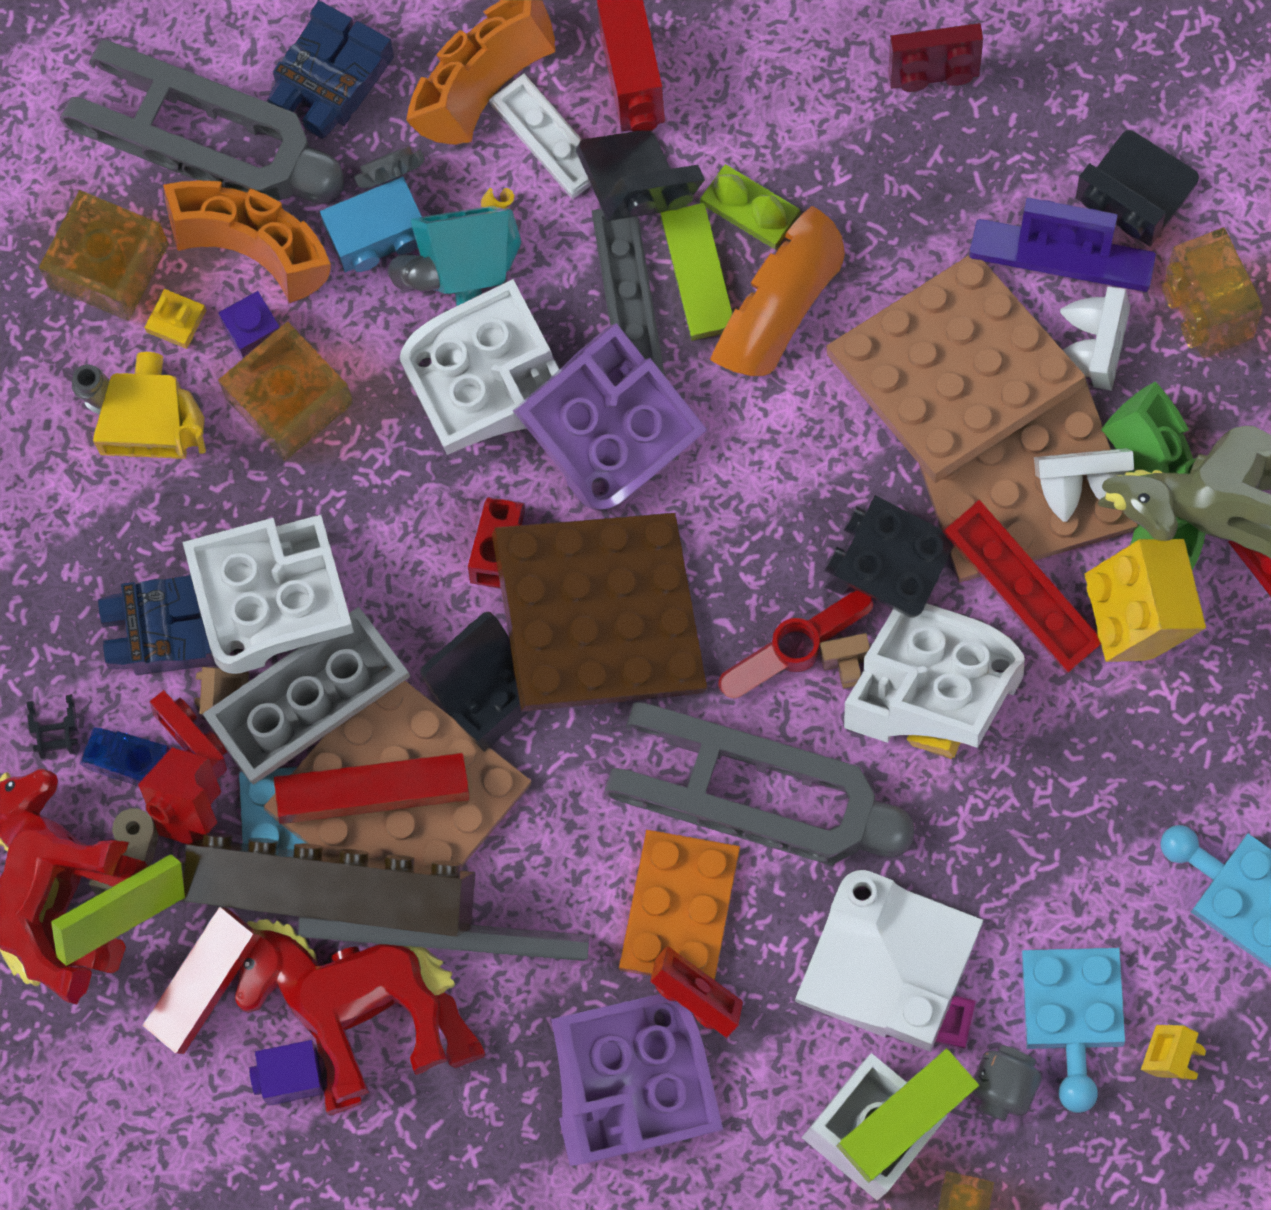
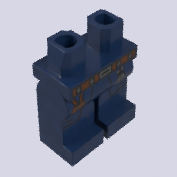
[267,0,394,139]
[98,575,216,676]

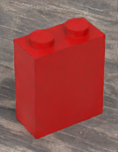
[597,0,665,132]

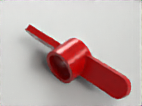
[718,590,873,699]

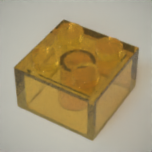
[38,190,169,321]
[1162,227,1263,359]
[218,321,354,462]

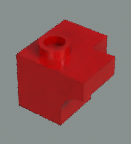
[138,747,222,844]

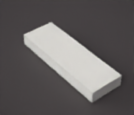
[489,74,591,200]

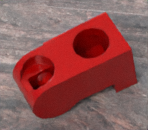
[468,497,525,589]

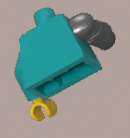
[388,188,522,306]

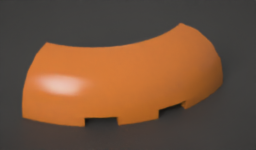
[406,0,556,145]
[163,180,331,304]
[710,206,845,376]

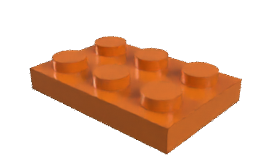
[619,829,740,980]

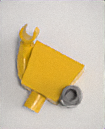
[72,352,206,459]

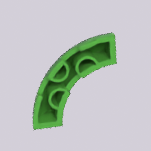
[1101,381,1206,570]

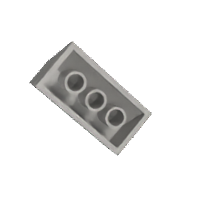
[203,607,411,785]

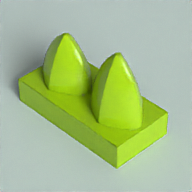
[700,164,800,250]

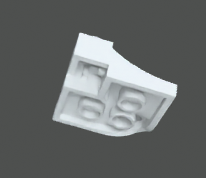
[400,279,559,455]
[183,515,354,674]
[844,603,1025,748]
[795,870,983,1052]

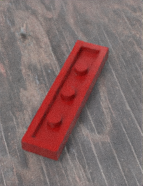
[942,499,1101,673]

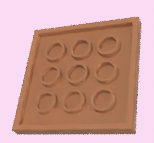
[826,255,1086,483]
[919,381,1138,583]
[264,665,531,869]

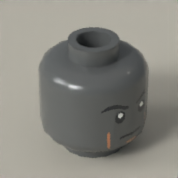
[972,1045,1042,1122]

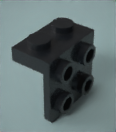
[1075,130,1199,247]
[576,131,705,221]
[824,495,954,618]
[420,611,530,752]

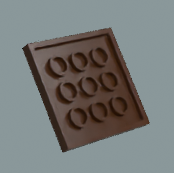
[492,513,707,712]

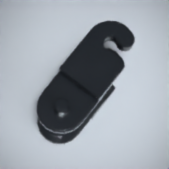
[26,694,78,759]

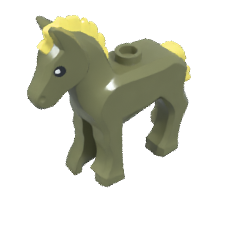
[1098,426,1271,558]

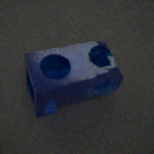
[80,727,170,787]

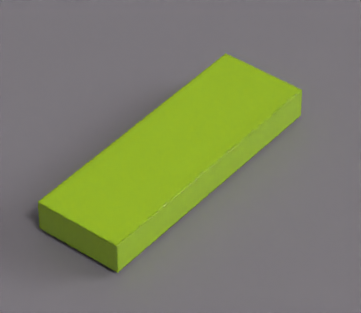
[660,203,732,341]
[51,854,185,966]
[836,1048,980,1183]

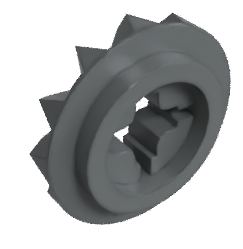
[354,146,425,188]

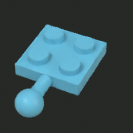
[1160,825,1271,968]
[1022,948,1125,1113]

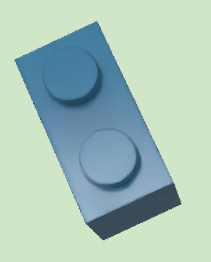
[320,176,422,273]

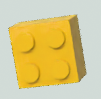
[1084,539,1206,662]

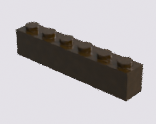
[182,832,476,937]

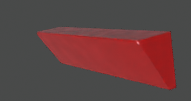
[274,753,469,825]

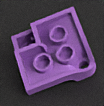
[512,323,707,510]
[551,994,723,1166]

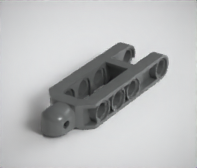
[60,40,345,204]
[604,702,915,866]

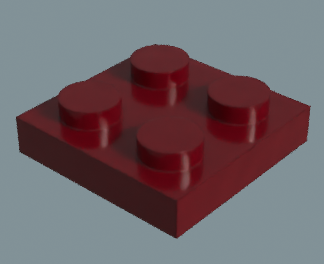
[888,23,983,92]

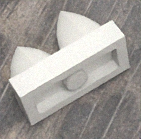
[1060,287,1130,391]
[1034,448,1134,522]

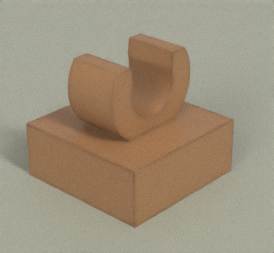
[820,633,870,689]
[194,667,249,714]

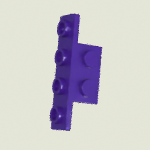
[969,197,1156,292]

